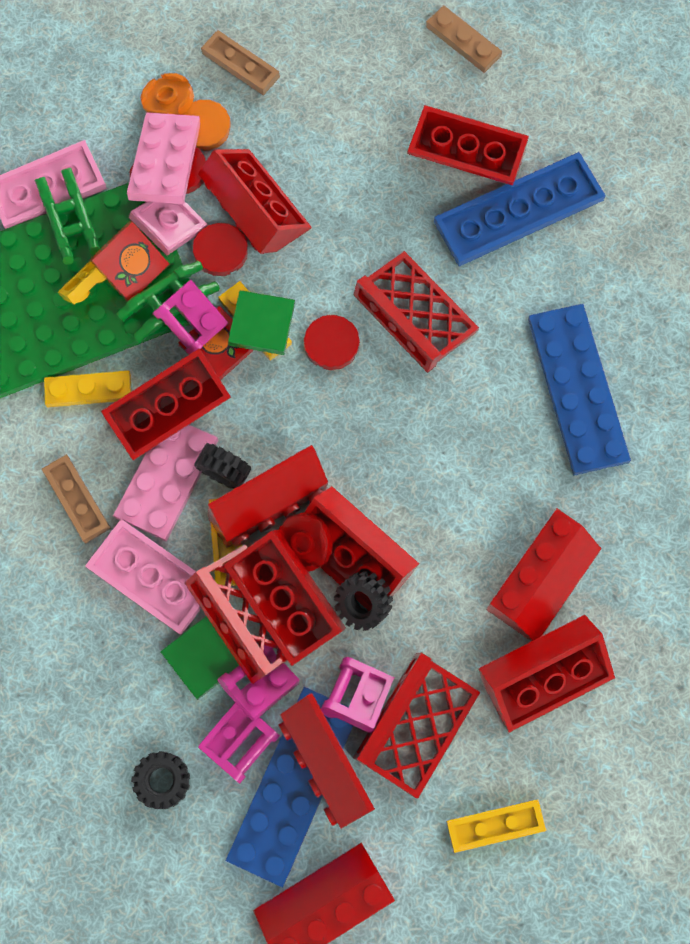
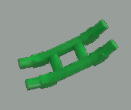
[34,168,100,265]
[116,261,220,343]

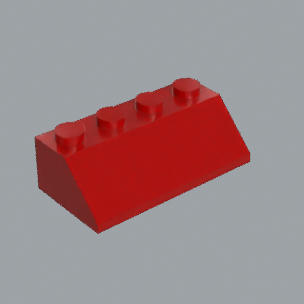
[407,105,529,186]
[198,149,312,254]
[101,348,232,460]
[208,445,328,549]
[304,486,420,611]
[486,508,602,641]
[223,530,346,666]
[478,615,615,733]
[278,693,375,829]
[253,842,395,944]

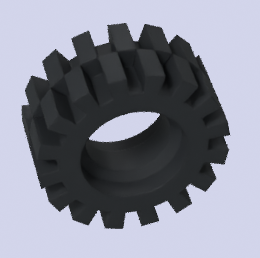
[194,443,251,489]
[334,571,393,631]
[131,751,190,809]

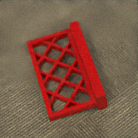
[353,251,479,373]
[184,544,287,684]
[353,652,480,799]

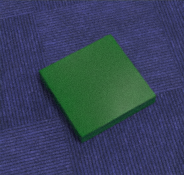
[228,290,295,355]
[161,616,239,700]

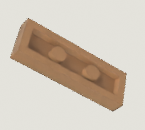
[426,5,502,73]
[201,30,280,96]
[42,454,111,544]

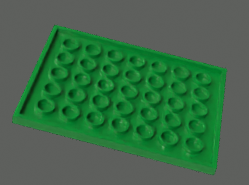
[0,183,190,399]

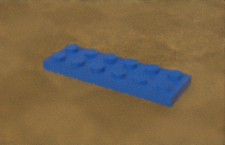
[434,152,606,267]
[528,304,631,476]
[225,687,353,888]

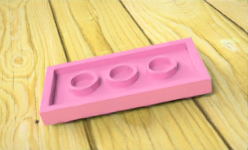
[127,113,200,204]
[0,140,107,229]
[113,425,218,542]
[85,519,201,635]

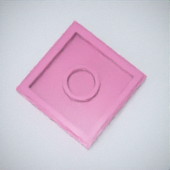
[129,201,208,255]

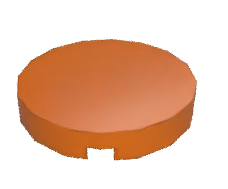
[140,73,194,115]
[183,100,231,151]

